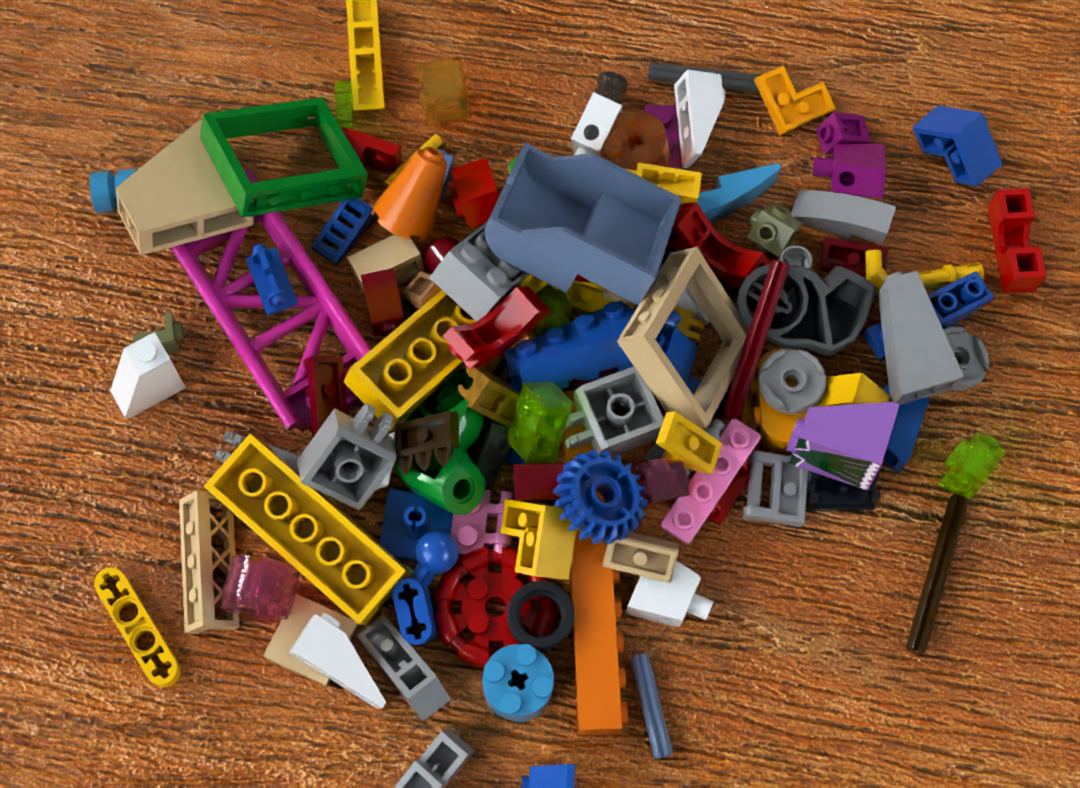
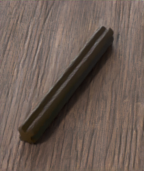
[906,494,969,655]

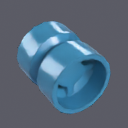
[90,168,138,213]

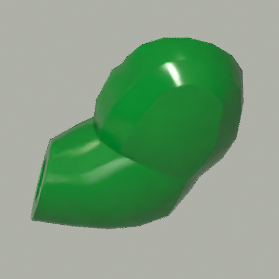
[393,369,485,515]

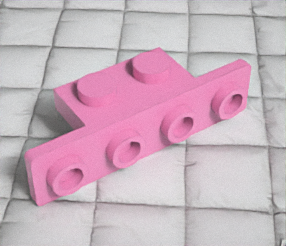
[660,419,761,545]

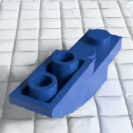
[863,271,994,362]

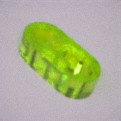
[335,80,354,130]

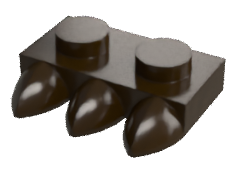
[395,411,460,475]

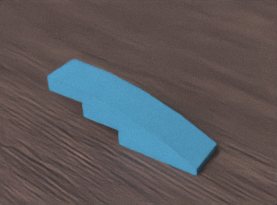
[669,163,781,237]

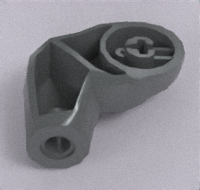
[736,264,878,357]

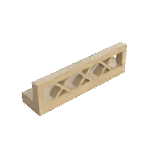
[179,490,240,634]

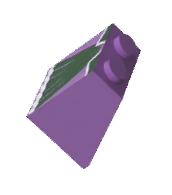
[786,402,900,490]

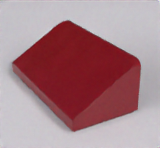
[818,235,889,277]

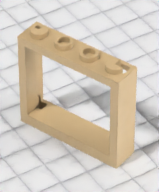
[617,247,749,429]

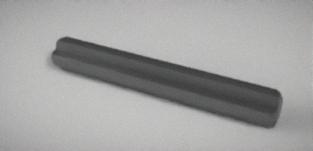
[648,62,760,93]

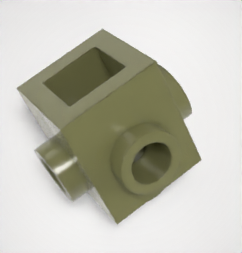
[747,204,803,257]

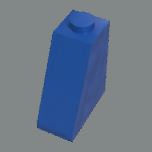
[883,385,930,474]

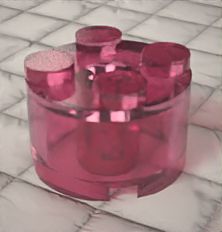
[221,555,300,623]

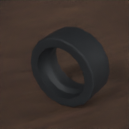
[507,581,574,651]

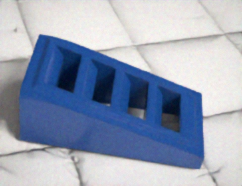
[311,198,376,266]

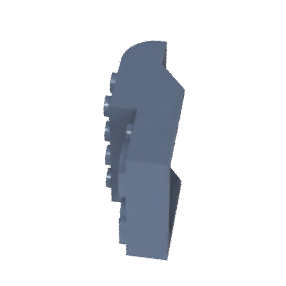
[485,142,682,305]

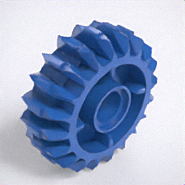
[553,449,648,545]

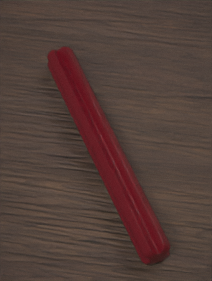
[721,260,790,421]

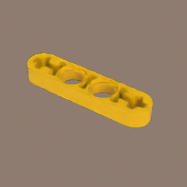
[94,567,181,688]

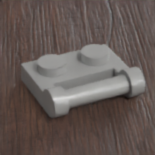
[742,451,808,527]

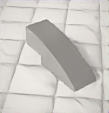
[791,190,896,245]
[394,728,475,788]

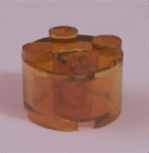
[603,110,672,170]

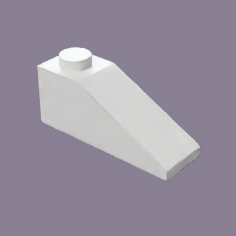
[674,69,725,169]
[288,613,386,709]

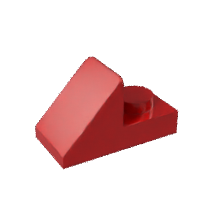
[341,126,402,170]

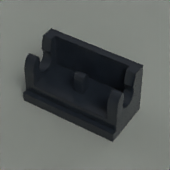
[806,471,880,511]

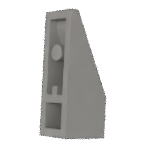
[356,614,451,721]

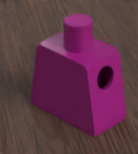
[812,144,886,199]

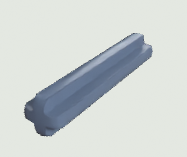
[630,653,673,759]

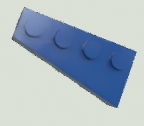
[504,300,657,399]

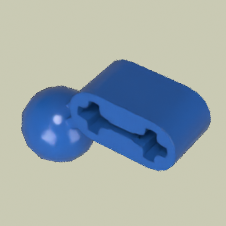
[393,530,459,645]

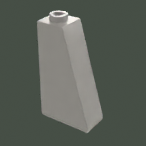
[878,271,964,405]

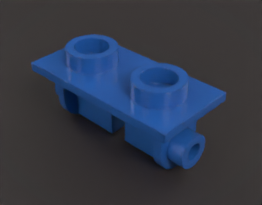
[245,244,298,316]

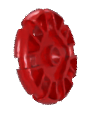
[433,547,558,669]

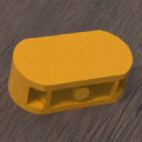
[749,348,807,453]

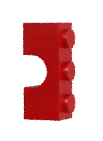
[987,188,1046,294]

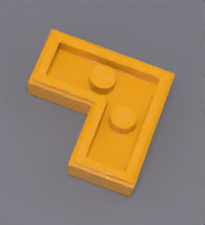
[754,65,836,136]

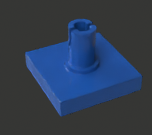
[379,489,453,562]

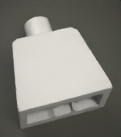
[571,92,623,159]
[626,560,714,627]

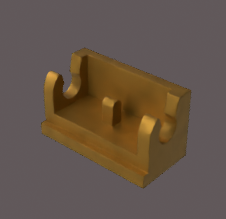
[458,367,535,431]

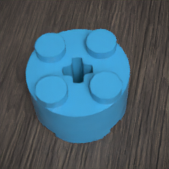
[482,644,554,722]

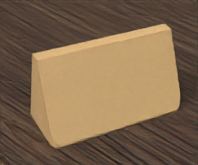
[602,532,679,583]

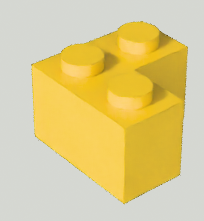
[500,499,577,580]

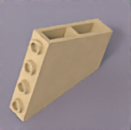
[116,120,254,255]

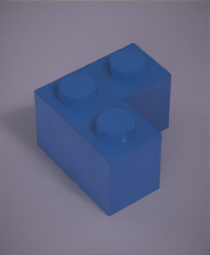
[912,106,1002,187]

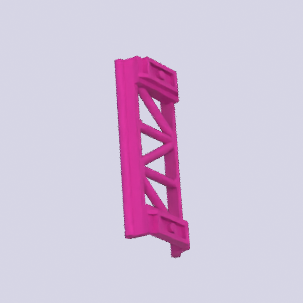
[170,169,372,433]

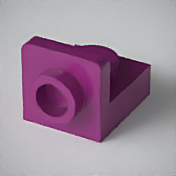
[816,112,871,154]

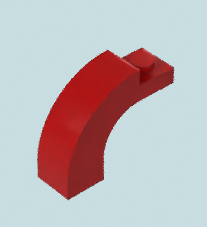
[672,202,771,292]
[443,286,551,369]

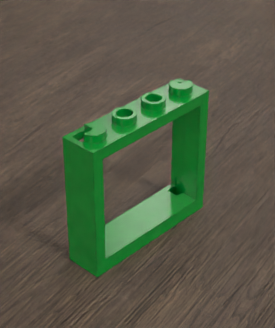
[200,97,368,218]

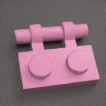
[451,490,514,557]

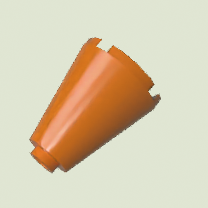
[371,147,447,242]

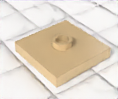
[263,593,359,687]

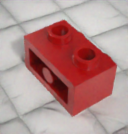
[448,157,499,228]

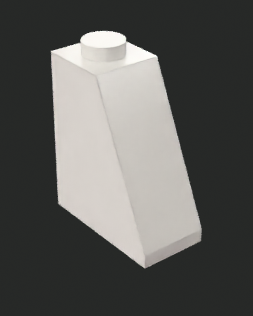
[110,332,186,420]

